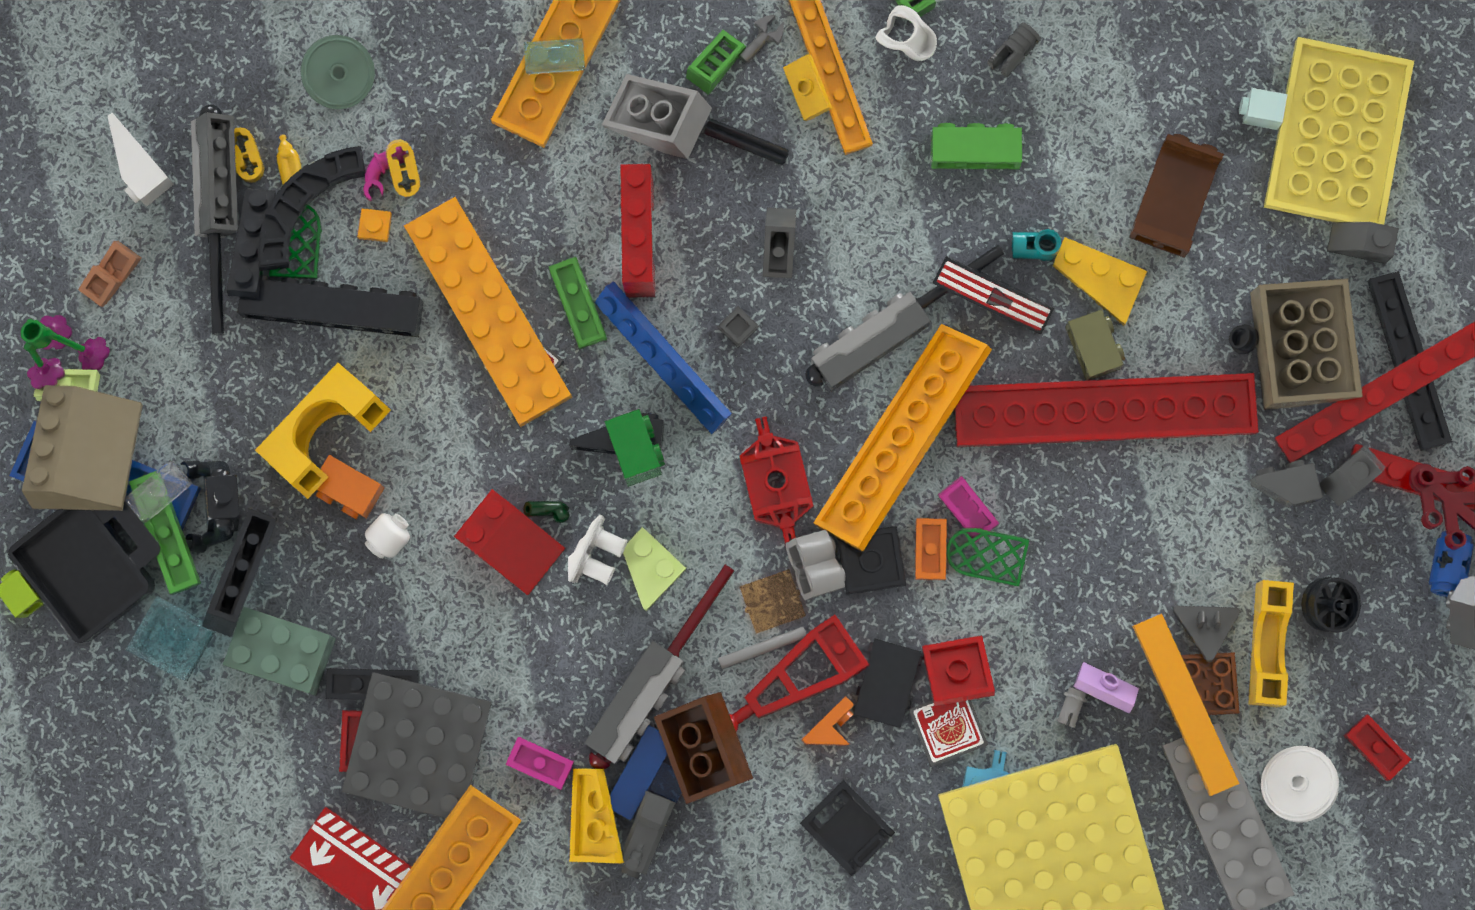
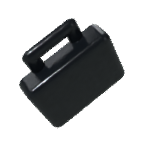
[8,501,161,643]

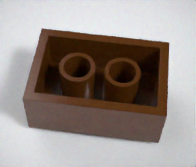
[654,692,753,804]

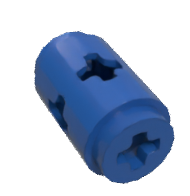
[1429,531,1474,597]

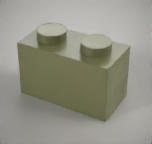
[1065,309,1125,381]

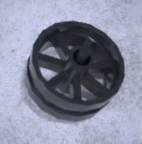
[1301,577,1361,633]

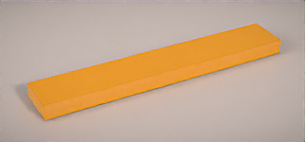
[789,0,873,155]
[1132,613,1240,796]

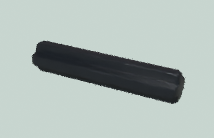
[705,119,789,165]

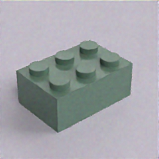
[223,607,336,696]

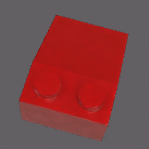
[454,489,566,595]

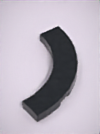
[258,146,366,271]

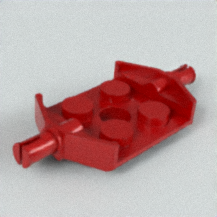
[739,417,814,547]

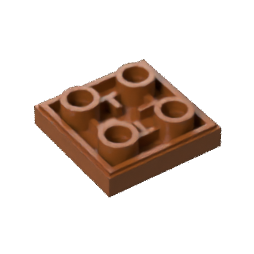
[1181,652,1240,715]

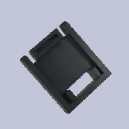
[800,780,895,876]

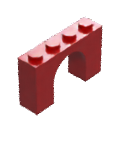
[620,164,655,298]

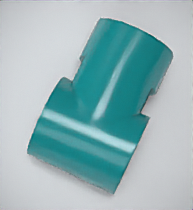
[1012,229,1061,261]

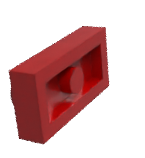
[1343,714,1412,781]

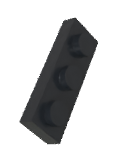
[325,668,420,700]

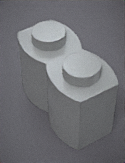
[786,530,846,600]

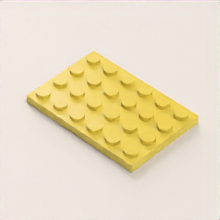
[1264,37,1414,225]

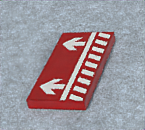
[290,807,412,910]

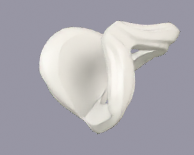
[875,5,937,61]

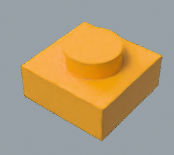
[357,208,392,242]

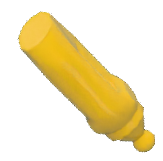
[276,134,302,185]

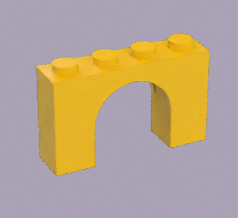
[255,363,391,499]

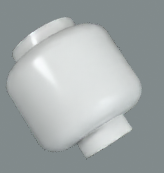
[365,513,410,559]

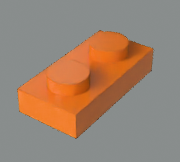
[915,518,947,580]

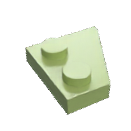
[623,527,686,611]

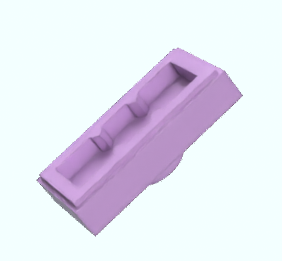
[1074,662,1139,713]

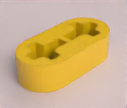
[234,127,264,183]
[386,139,420,197]

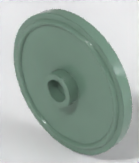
[300,35,375,109]

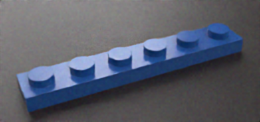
[594,281,732,434]

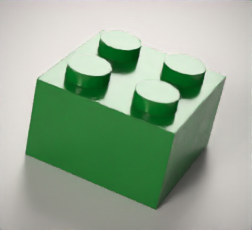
[604,409,665,487]

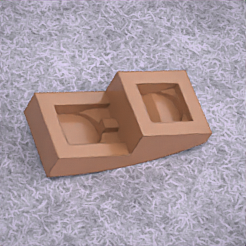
[78,241,141,307]

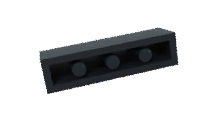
[202,508,277,637]

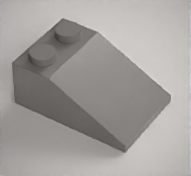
[602,74,712,159]

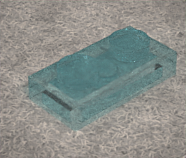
[524,38,585,74]

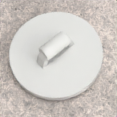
[1261,746,1339,822]

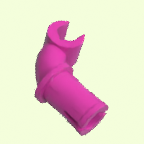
[363,146,407,201]

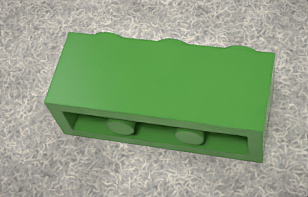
[931,123,1022,169]

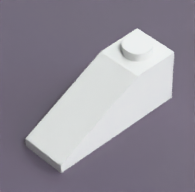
[108,113,174,207]

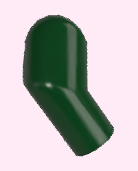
[523,501,570,523]

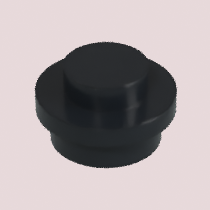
[1229,324,1259,354]

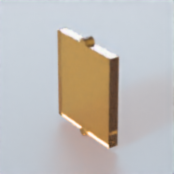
[740,569,806,634]

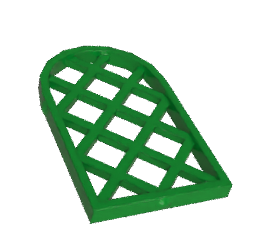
[269,205,322,279]
[947,528,1029,586]

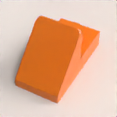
[802,696,854,746]

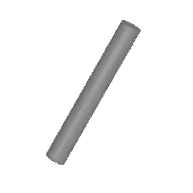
[718,627,806,669]

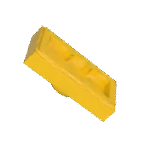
[783,54,832,121]

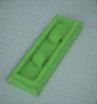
[549,257,607,350]

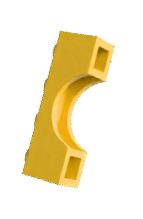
[1248,580,1294,708]

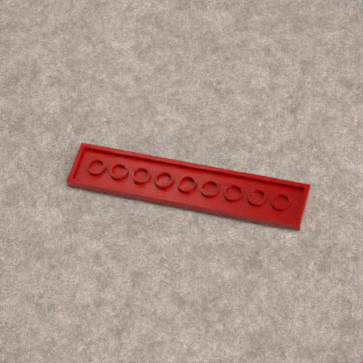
[954,373,1259,447]

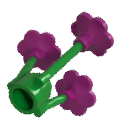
[21,315,110,389]

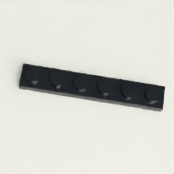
[1367,271,1452,451]

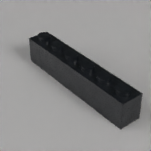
[237,275,424,338]

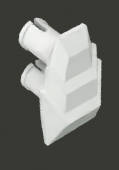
[568,515,628,585]

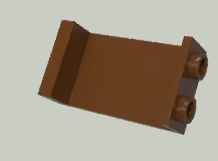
[1129,134,1224,258]

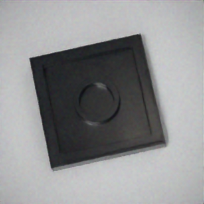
[837,526,906,595]

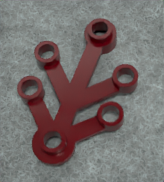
[1409,463,1475,550]

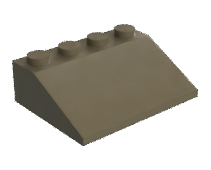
[1250,279,1363,410]
[22,385,143,511]

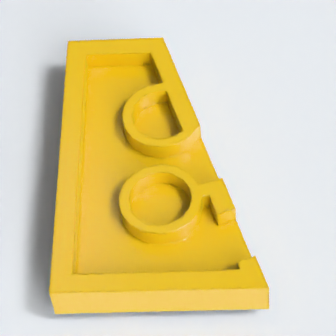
[1052,237,1147,326]
[569,769,624,863]

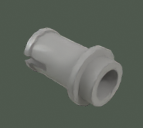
[1057,687,1087,728]

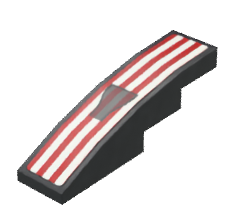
[932,256,1055,334]

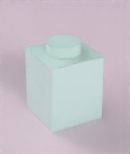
[1239,88,1287,130]

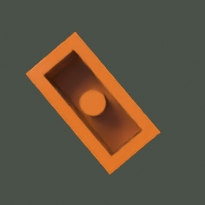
[315,455,385,520]

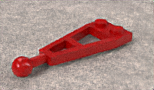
[729,614,870,732]

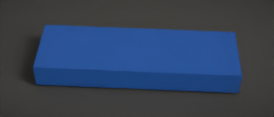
[610,725,667,821]

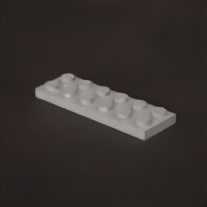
[1161,722,1295,910]

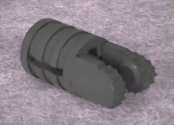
[987,22,1041,77]

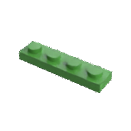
[129,470,201,595]

